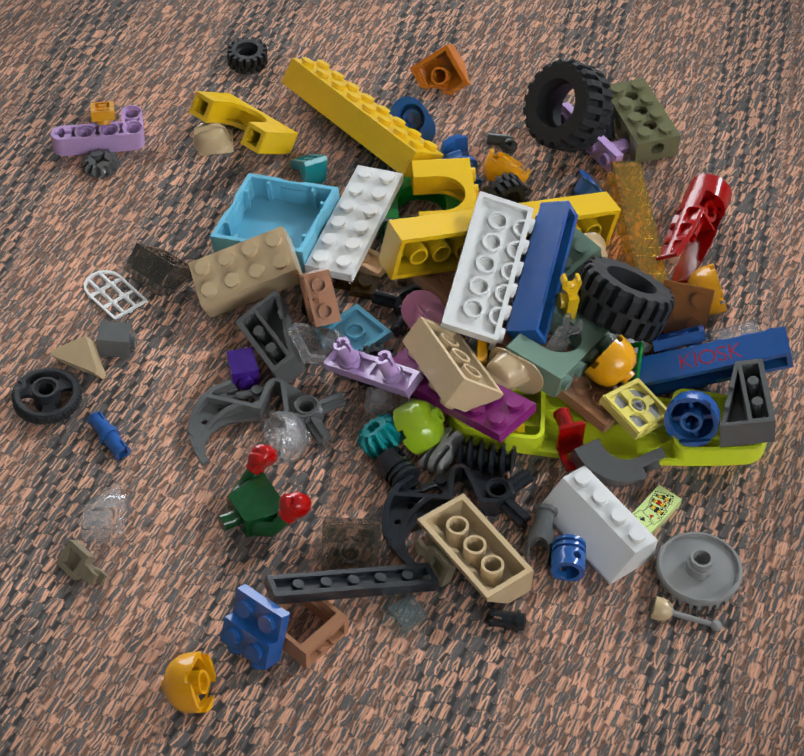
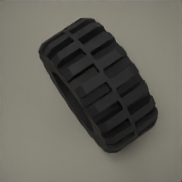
[523,59,614,153]
[577,257,675,342]

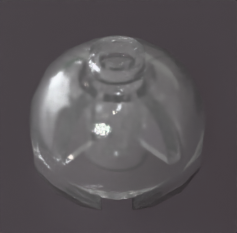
[262,411,311,466]

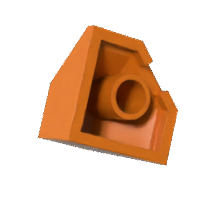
[410,44,470,96]

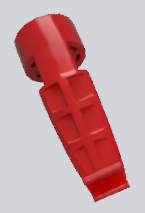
[656,174,732,283]

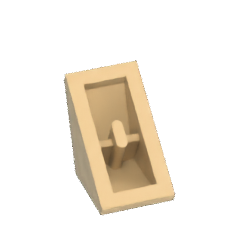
[50,335,106,379]

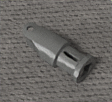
[525,503,558,569]

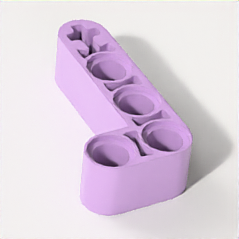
[51,105,145,156]

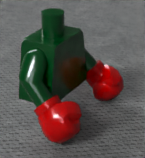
[218,444,312,538]

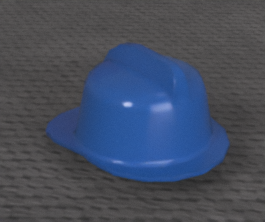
[390,96,436,142]
[574,169,606,195]

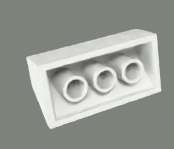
[542,465,657,585]

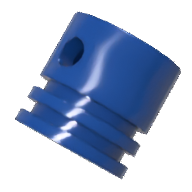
[551,534,586,582]

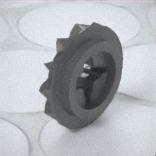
[81,148,120,178]

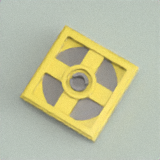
[599,378,667,440]

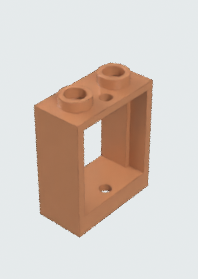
[297,269,342,327]
[278,600,348,670]

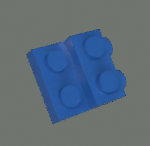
[220,584,290,670]

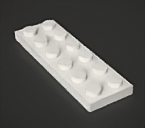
[305,165,404,282]

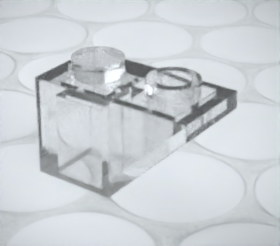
[81,483,127,544]

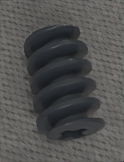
[457,436,517,478]

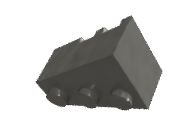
[235,290,306,384]
[720,358,776,447]

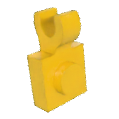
[557,273,582,319]

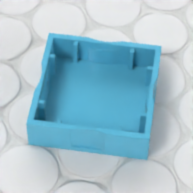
[210,173,340,273]

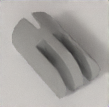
[418,427,466,475]

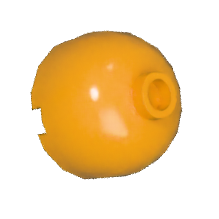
[483,149,532,186]
[688,263,728,315]
[584,335,637,387]
[161,651,216,714]

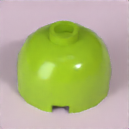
[393,400,445,456]

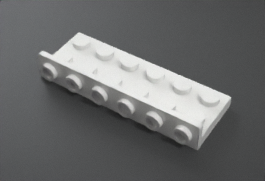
[440,191,535,350]

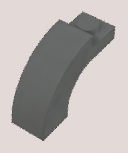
[568,438,667,487]

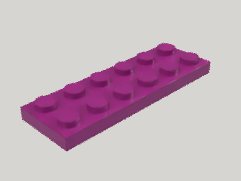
[393,348,536,443]

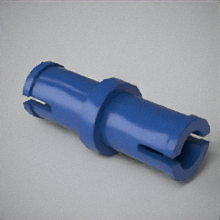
[87,411,131,461]

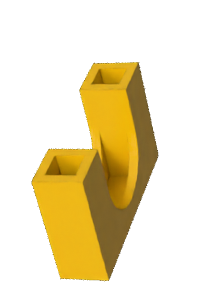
[188,91,298,154]
[411,158,479,216]

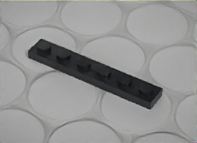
[264,563,439,605]

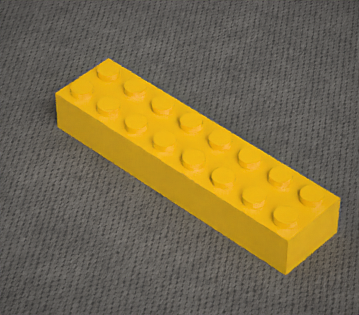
[281,57,444,177]

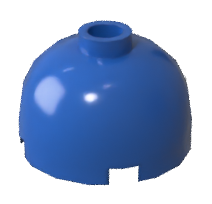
[664,390,720,447]

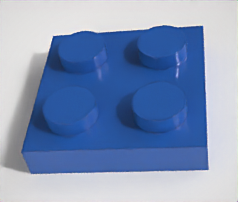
[652,325,707,353]

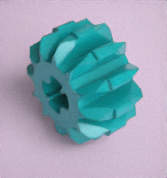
[357,414,404,459]

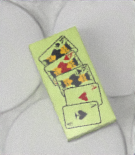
[632,485,682,535]

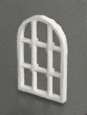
[84,270,148,321]

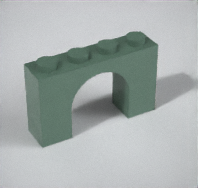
[506,302,612,398]

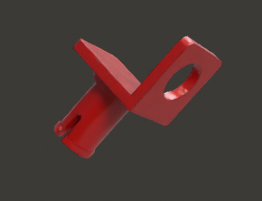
[553,407,586,472]

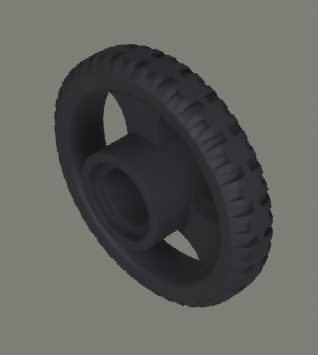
[11,367,82,425]

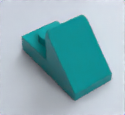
[290,154,328,184]

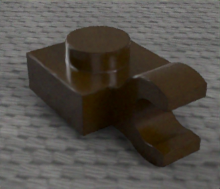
[334,273,380,300]

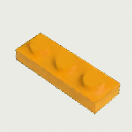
[90,101,116,125]

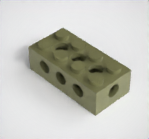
[608,78,681,164]

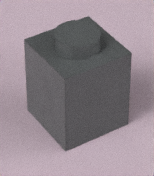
[96,321,138,358]

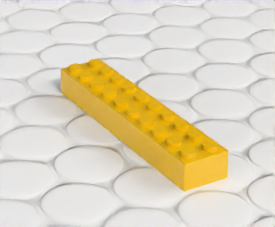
[378,191,621,280]

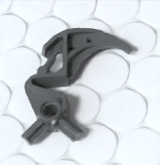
[187,377,346,466]

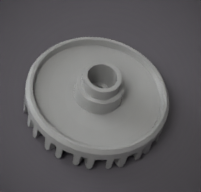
[655,532,743,610]

